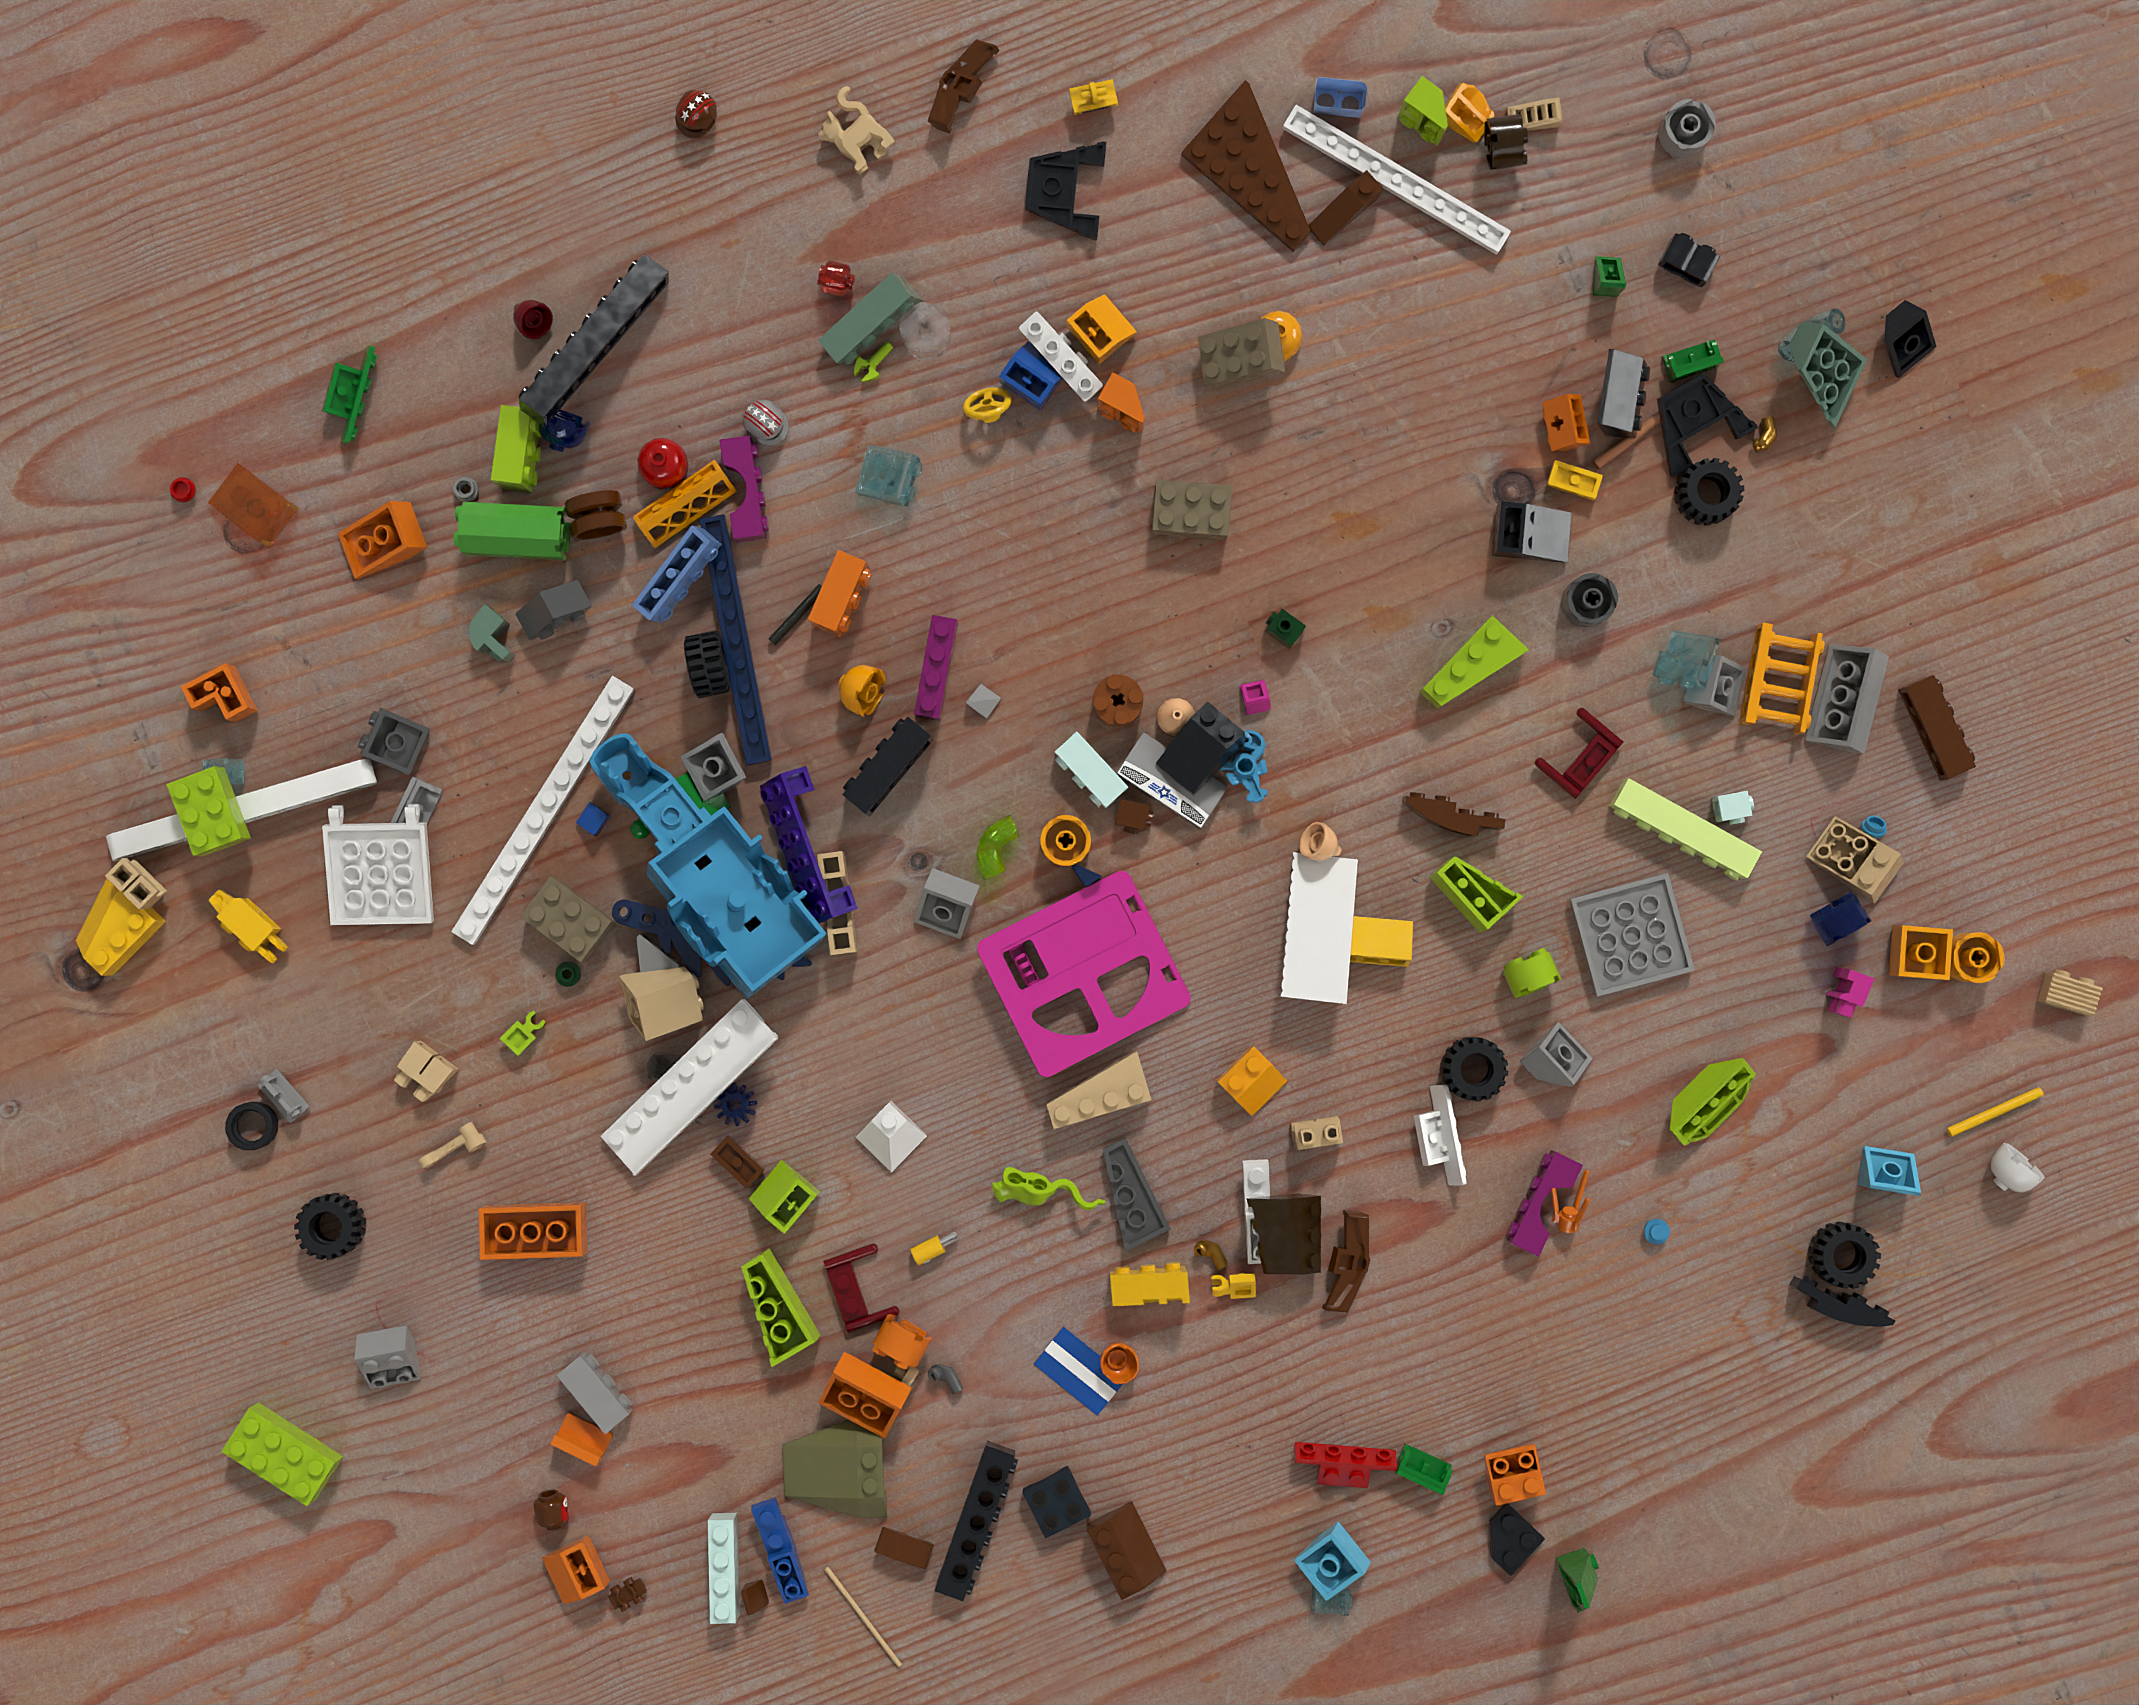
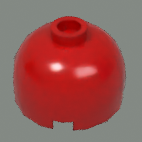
[637,438,689,489]

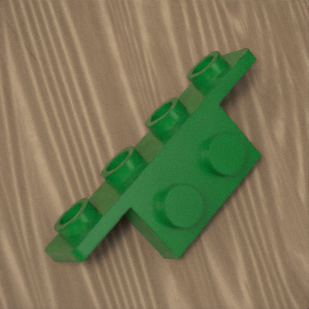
[322,345,377,445]

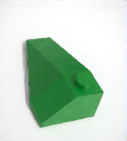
[1556,1548,1599,1613]

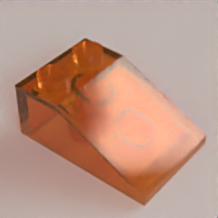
[208,463,299,547]

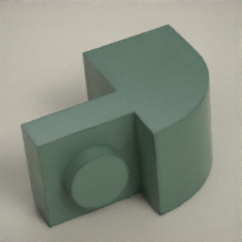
[469,604,515,663]

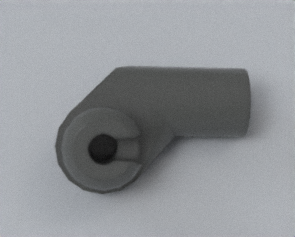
[928,1364,963,1394]

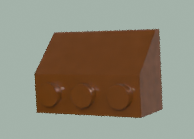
[1087,1501,1166,1600]

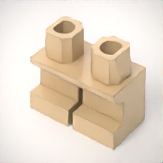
[105,858,167,910]
[394,1040,458,1102]
[1290,1116,1343,1150]

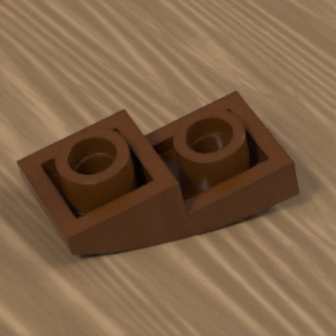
[874,1527,934,1570]

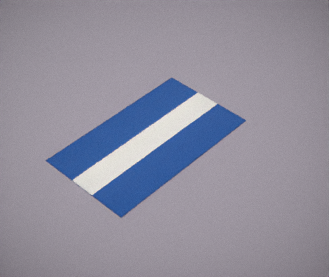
[1034,1326,1123,1416]

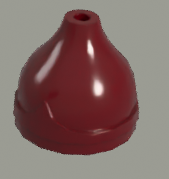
[513,300,553,339]

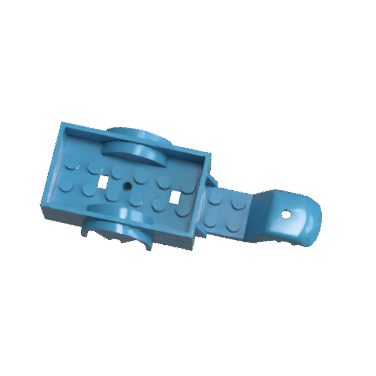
[590,733,827,1000]

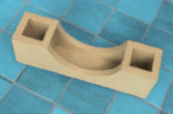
[817,851,858,955]

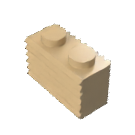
[2037,969,2102,1017]

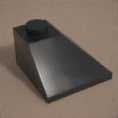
[1884,300,1937,378]

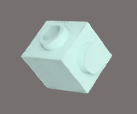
[1711,791,1754,825]

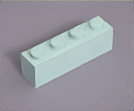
[708,1513,740,1624]

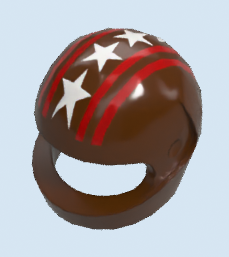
[675,90,717,139]

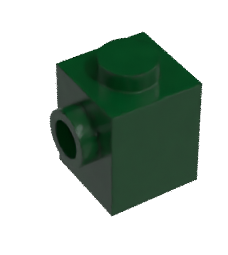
[1265,609,1306,649]

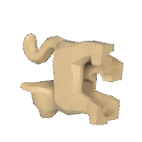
[818,86,895,176]

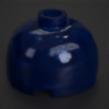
[538,409,590,452]

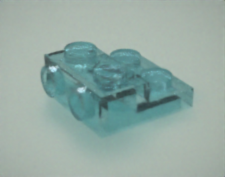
[855,445,922,507]
[1652,630,1721,690]

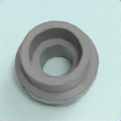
[453,477,479,502]

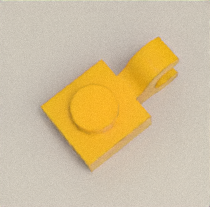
[1211,1273,1256,1299]

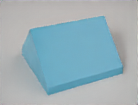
[1858,1146,1921,1196]

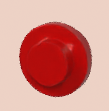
[170,477,196,503]

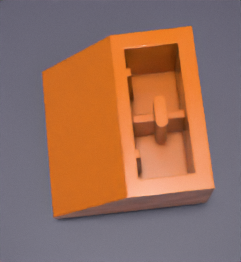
[1097,372,1145,433]
[1484,1443,1546,1506]
[542,1535,610,1604]

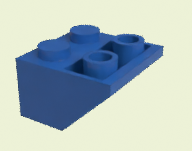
[999,341,1063,411]

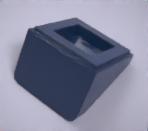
[1072,864,1102,887]

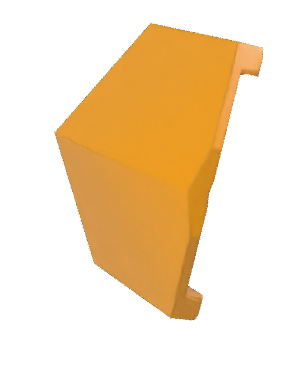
[1445,83,1495,143]

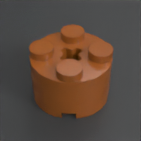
[1093,675,1143,727]

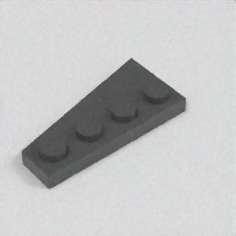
[1103,1138,1171,1252]

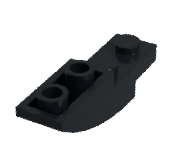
[1789,1275,1895,1327]

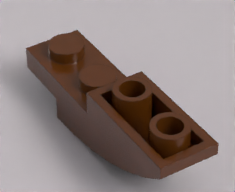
[1402,792,1506,837]

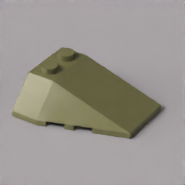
[782,1420,887,1518]

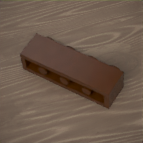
[1898,675,1976,781]

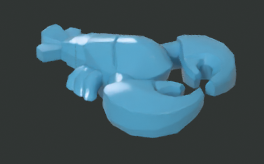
[1219,730,1268,804]

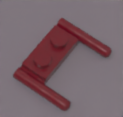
[1534,708,1624,799]
[823,1243,900,1333]

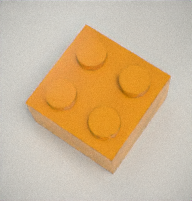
[1889,925,1953,980]

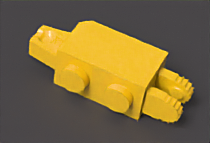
[208,889,288,963]

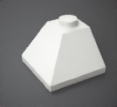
[856,1101,927,1172]

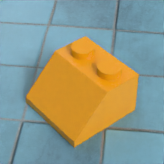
[1216,1045,1287,1116]

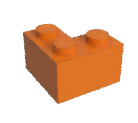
[181,663,258,722]

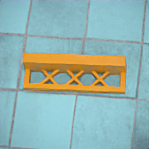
[633,460,737,548]

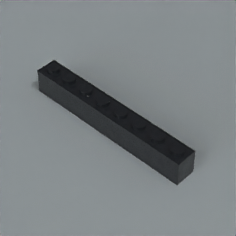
[518,254,669,427]

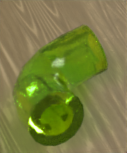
[976,815,1020,880]

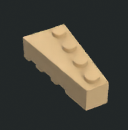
[1047,1050,1151,1129]

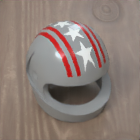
[743,400,789,445]

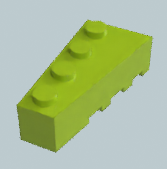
[1419,615,1529,709]

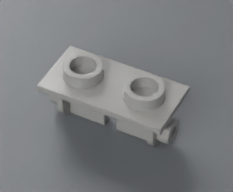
[257,1069,310,1123]

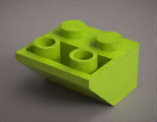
[1397,76,1448,146]
[749,1160,820,1234]

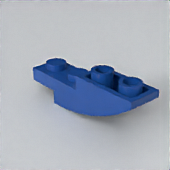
[751,1497,809,1604]

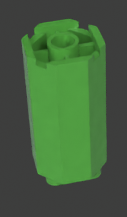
[453,502,570,561]

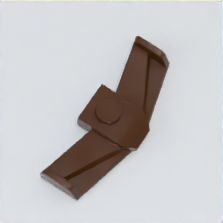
[928,39,999,134]
[1322,1210,1370,1313]

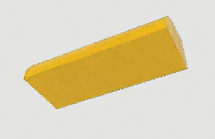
[1350,916,1413,967]

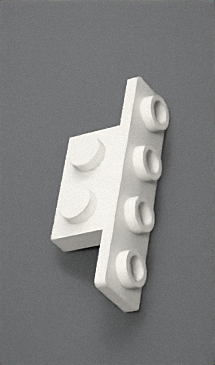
[1019,312,1103,402]
[1414,1084,1467,1186]

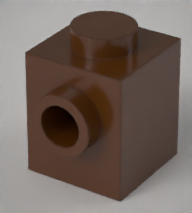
[1115,799,1154,835]

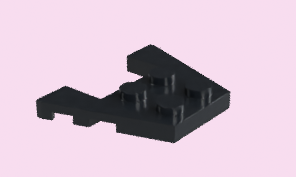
[1025,141,1107,241]
[1657,373,1758,477]

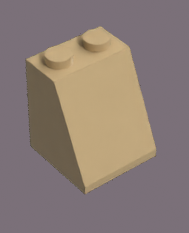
[619,967,704,1041]

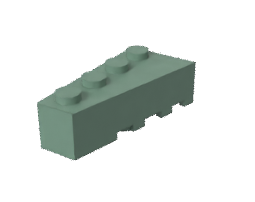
[818,273,923,365]

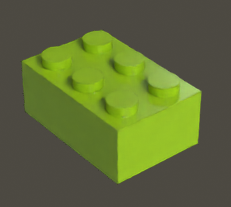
[491,405,544,493]
[166,766,251,856]

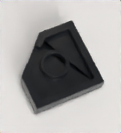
[1489,1503,1545,1576]

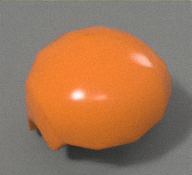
[1100,1342,1139,1384]

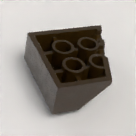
[1246,1193,1321,1275]

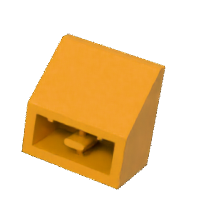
[1067,294,1137,365]

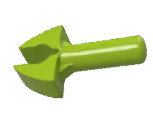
[854,341,893,383]

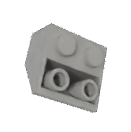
[354,1325,421,1389]

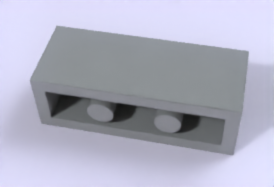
[556,1352,633,1434]

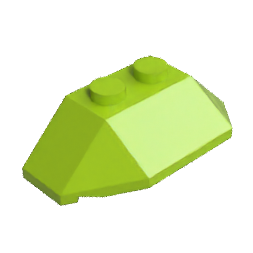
[1670,1058,1756,1146]

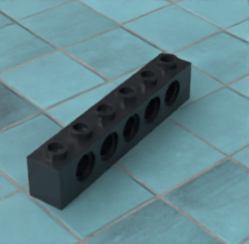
[934,1440,1018,1601]

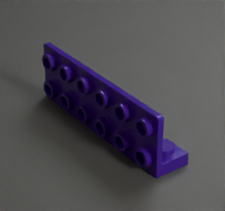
[760,766,858,924]

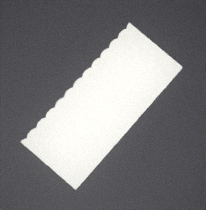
[1280,852,1358,1004]

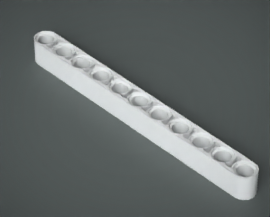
[105,758,377,861]

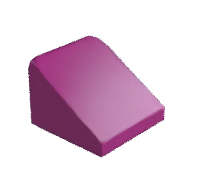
[1240,680,1271,715]

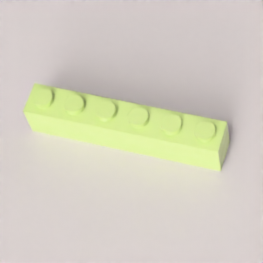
[1609,778,1762,881]

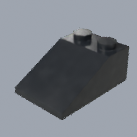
[1156,701,1245,796]

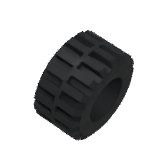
[1674,458,1745,526]
[684,630,731,698]
[1440,1037,1509,1102]
[294,1193,366,1260]
[1808,1222,1881,1289]

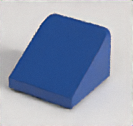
[576,802,611,837]

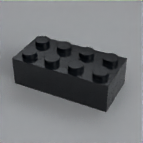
[842,716,934,817]

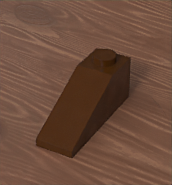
[1308,170,1383,246]

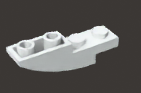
[1242,1159,1270,1264]

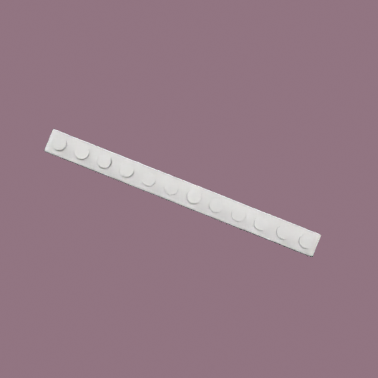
[451,675,635,945]

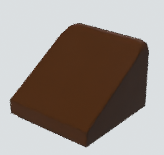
[741,1580,769,1615]

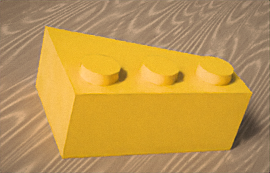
[1110,1262,1190,1306]

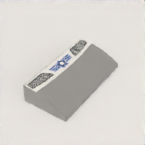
[1116,732,1227,829]

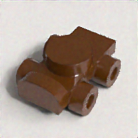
[607,1577,647,1612]

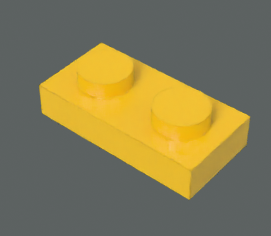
[1546,460,1603,501]

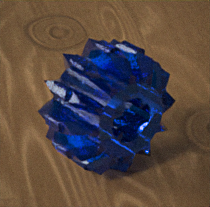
[714,1083,758,1126]

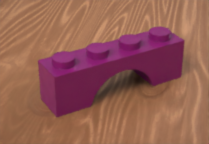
[719,436,769,543]
[914,615,958,721]
[1507,1150,1583,1257]

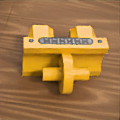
[1069,79,1118,115]

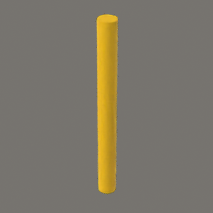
[1946,1087,2044,1137]

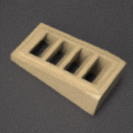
[1506,97,1562,131]

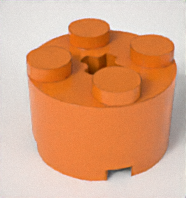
[872,1314,932,1370]

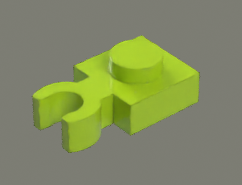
[499,1011,545,1056]

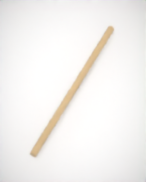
[824,1567,902,1667]

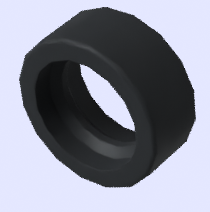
[225,1102,278,1150]

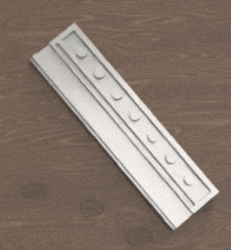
[601,999,779,1176]

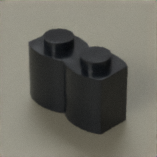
[1658,233,1720,287]

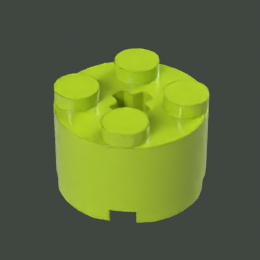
[1502,947,1562,999]

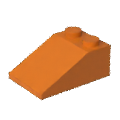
[337,501,428,579]

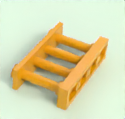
[1739,622,1825,735]

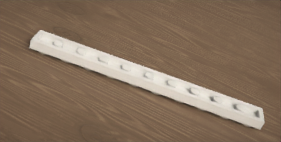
[1282,105,1511,255]

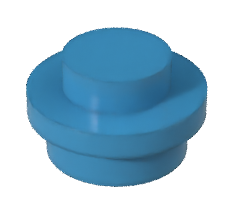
[1861,816,1887,839]
[1644,1219,1670,1245]

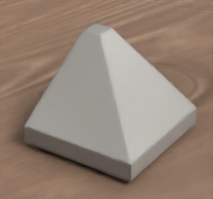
[966,684,1001,719]

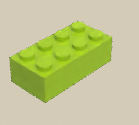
[221,1402,344,1506]

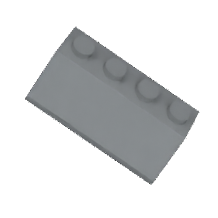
[1805,644,1889,754]

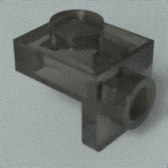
[646,1052,682,1080]

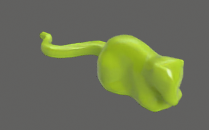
[992,1167,1106,1210]

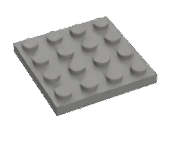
[1569,873,1695,997]

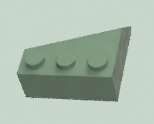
[1790,322,1868,428]

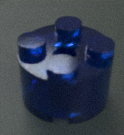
[1810,892,1872,946]

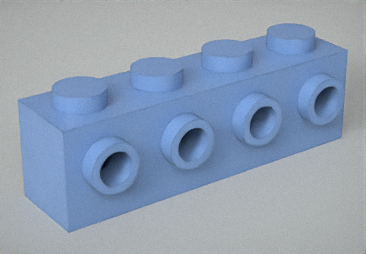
[632,525,722,623]

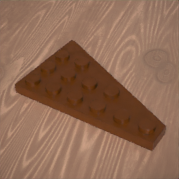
[1181,80,1311,253]

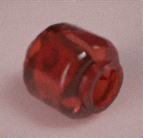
[817,261,855,296]

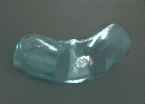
[1778,309,1845,362]

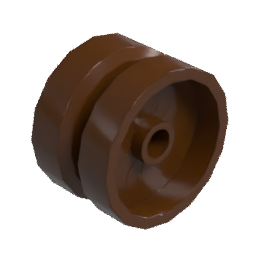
[564,490,627,540]

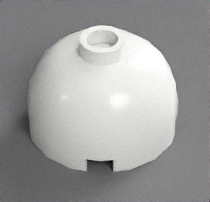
[1990,1143,2045,1193]

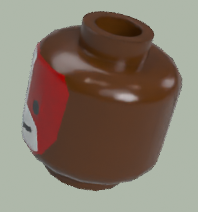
[533,1489,569,1530]

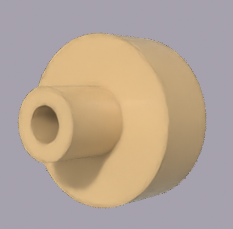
[893,1367,919,1386]

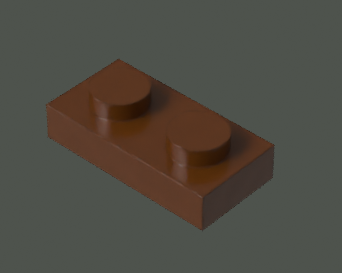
[710,1135,765,1189]

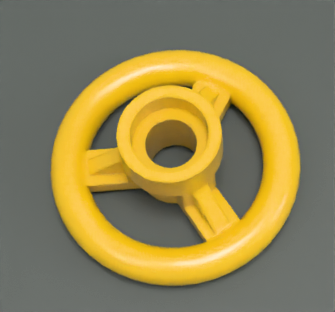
[963,387,1012,423]

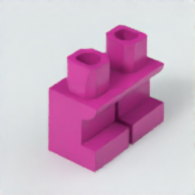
[1826,967,1874,1018]

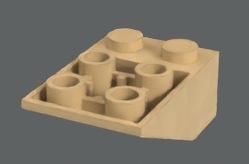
[1806,816,1904,904]

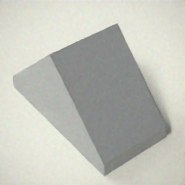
[636,934,683,972]

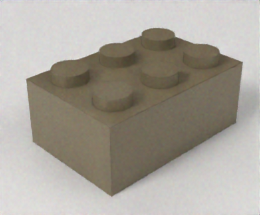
[1198,318,1285,390]
[1152,480,1232,540]
[520,876,616,962]

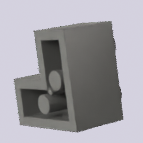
[516,580,592,640]

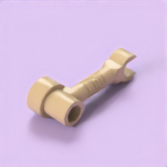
[418,1122,487,1169]

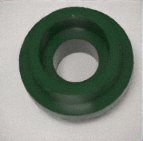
[555,962,581,987]

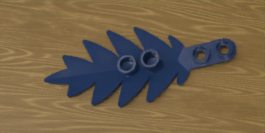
[612,899,812,986]

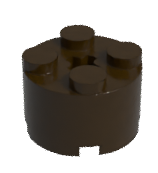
[1484,114,1528,170]

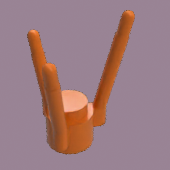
[1551,1170,1590,1233]

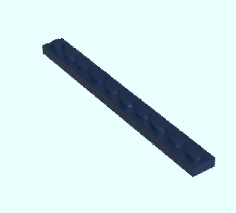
[699,514,772,765]

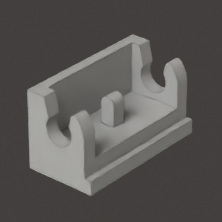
[391,777,444,824]

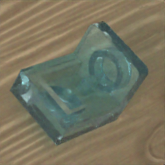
[203,758,244,785]
[1311,1585,1353,1616]

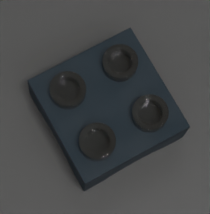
[1022,1466,1091,1539]

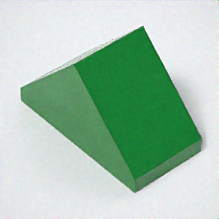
[1593,256,1626,297]

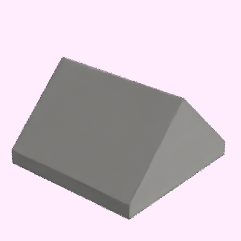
[681,733,746,801]

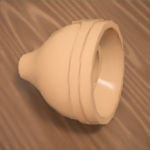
[1157,698,1195,736]
[1300,822,1341,861]

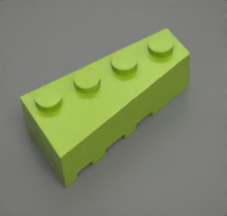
[741,1248,821,1367]

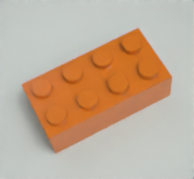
[478,1202,588,1260]

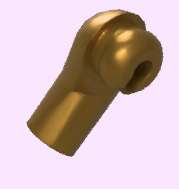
[1753,416,1777,452]
[1194,1240,1228,1270]

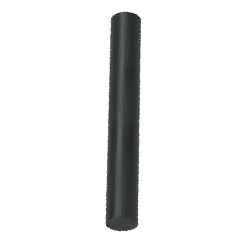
[769,584,822,646]

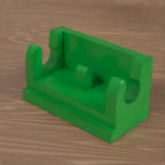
[1662,340,1724,383]
[1395,1443,1453,1495]

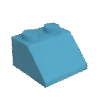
[1294,1521,1371,1601]

